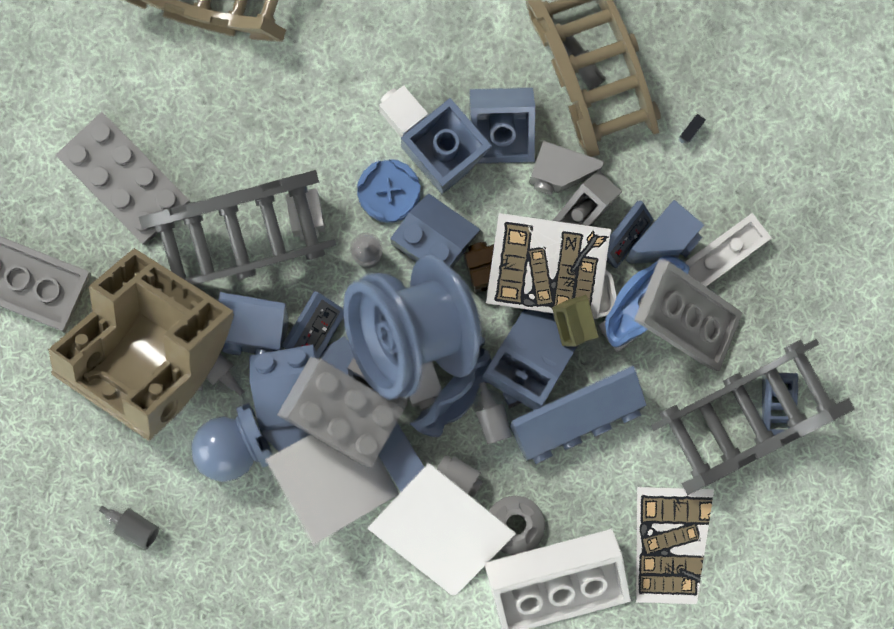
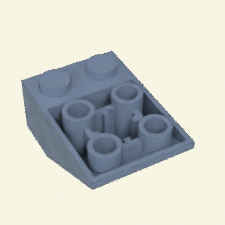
[482,309,577,410]

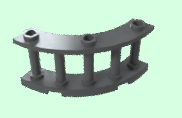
[139,170,336,285]
[651,339,855,495]

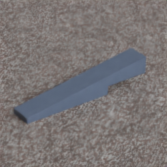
[320,336,424,492]

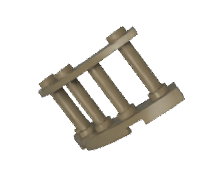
[124,0,286,42]
[525,0,661,157]

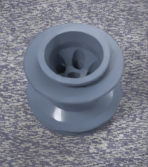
[343,255,481,399]

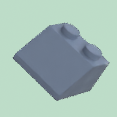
[469,88,535,163]
[401,98,492,195]
[390,193,481,269]
[625,200,704,264]
[219,292,289,355]
[249,345,319,431]

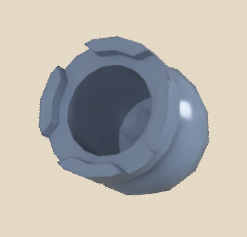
[192,402,273,482]

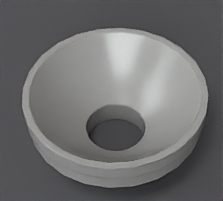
[489,495,545,555]

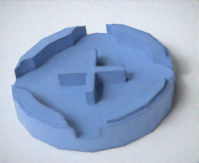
[357,159,421,223]

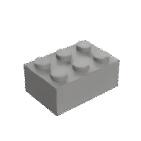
[277,357,404,467]

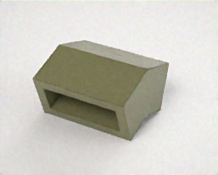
[552,295,599,346]

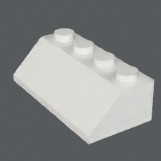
[484,529,631,629]

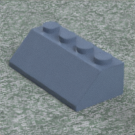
[510,366,646,464]

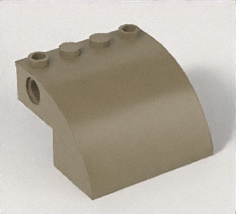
[48,248,234,441]

